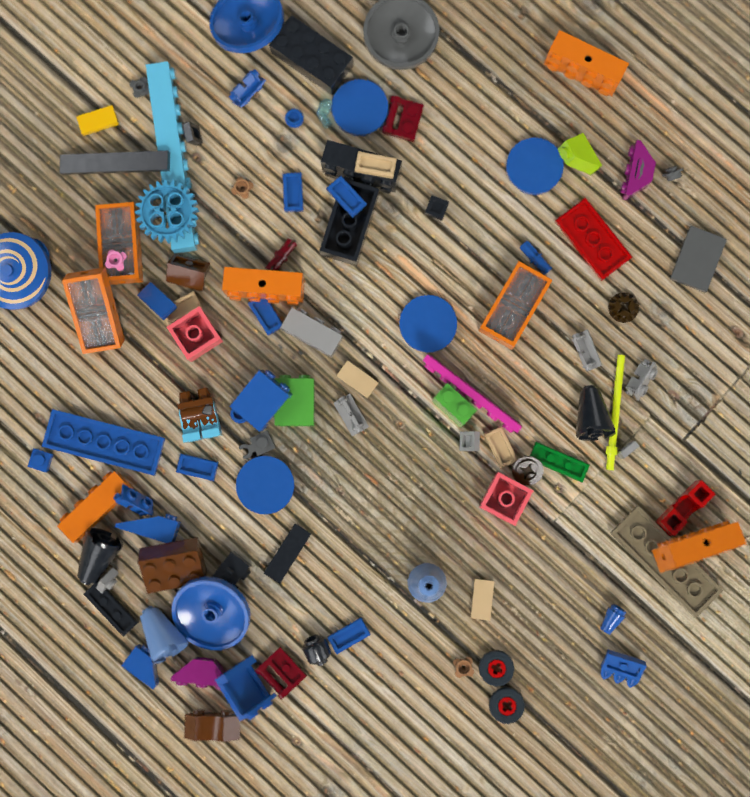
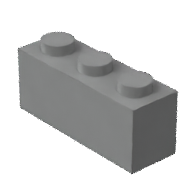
[280,307,343,358]

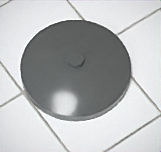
[363,0,439,70]

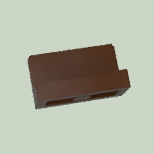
[166,253,210,291]

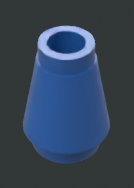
[600,604,626,635]

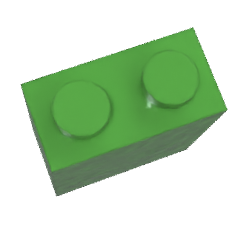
[274,375,315,426]
[432,383,477,428]

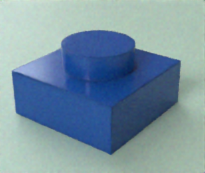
[27,448,54,473]

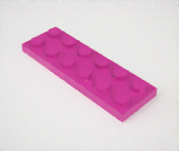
[423,354,522,433]

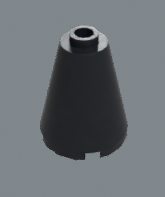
[576,385,616,441]
[77,528,123,585]

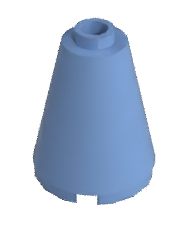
[408,563,447,603]
[140,606,189,664]

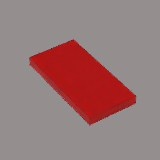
[555,197,633,281]

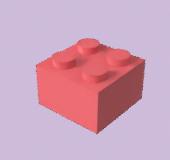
[167,306,223,362]
[478,472,533,526]

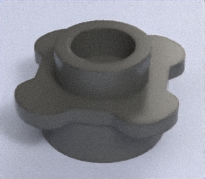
[129,77,150,98]
[662,166,684,181]

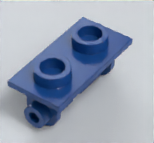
[229,69,267,108]
[114,484,153,516]

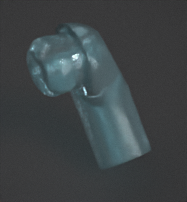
[316,99,332,129]

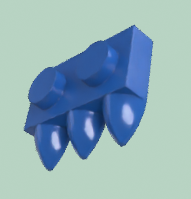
[601,649,646,688]

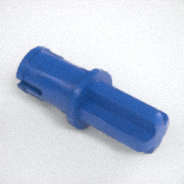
[520,241,552,275]

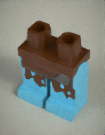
[177,388,223,443]

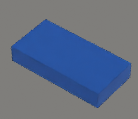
[283,173,304,212]
[326,175,367,218]
[137,282,178,321]
[248,299,283,336]
[176,453,219,481]
[327,617,371,654]

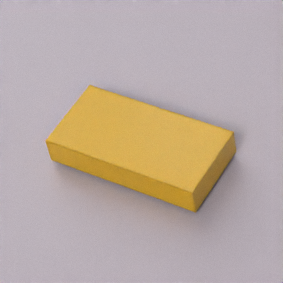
[76,105,119,136]

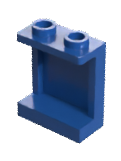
[230,369,293,432]
[215,655,277,721]

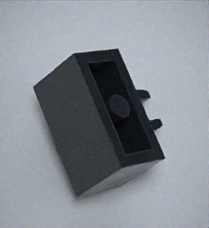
[211,551,252,589]

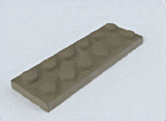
[610,506,723,618]

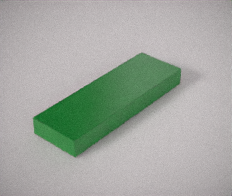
[530,442,590,483]

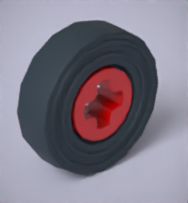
[479,650,514,687]
[489,687,525,724]

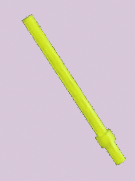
[606,355,625,471]

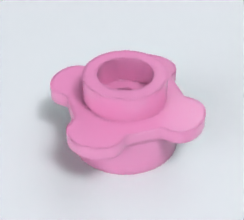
[105,250,127,271]

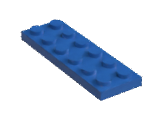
[42,409,166,476]

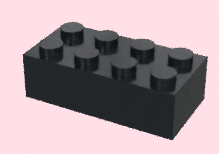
[269,15,354,95]
[321,140,402,194]
[319,178,379,266]

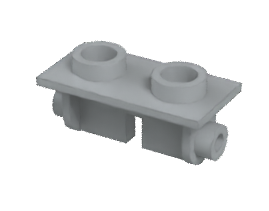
[572,329,602,372]
[625,359,658,401]
[333,394,369,436]

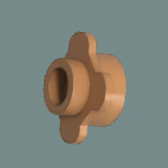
[231,177,254,199]
[453,656,474,678]

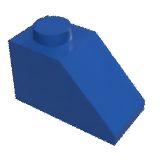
[122,644,159,689]

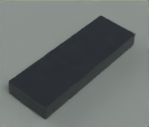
[263,523,312,584]
[84,580,139,637]

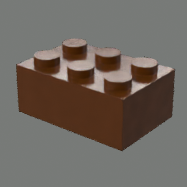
[138,537,207,594]

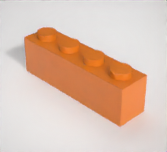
[57,471,134,543]

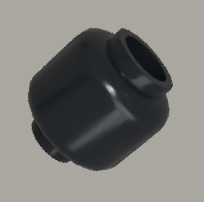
[302,635,331,666]

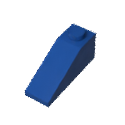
[115,514,181,543]

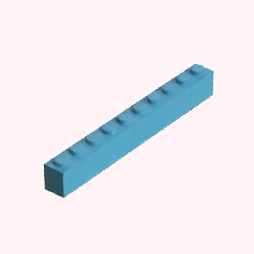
[146,61,200,254]

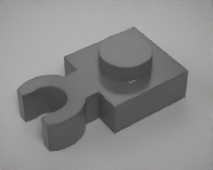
[239,431,276,459]

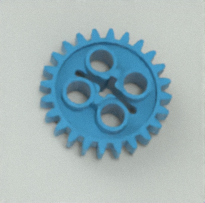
[135,180,199,244]

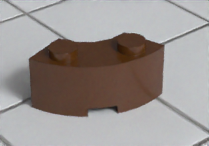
[184,709,240,742]

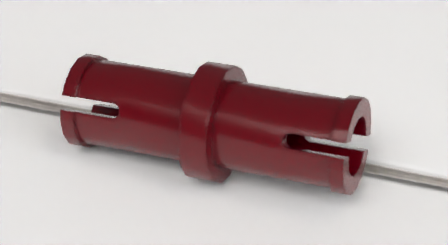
[264,238,297,271]

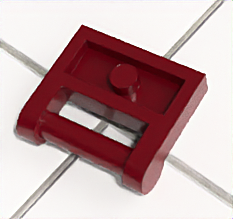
[382,96,424,142]
[255,646,307,700]

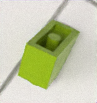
[558,133,602,175]

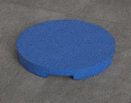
[332,79,388,137]
[506,138,564,195]
[399,295,457,353]
[236,456,295,514]

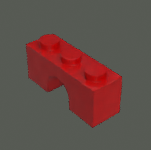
[655,480,716,536]

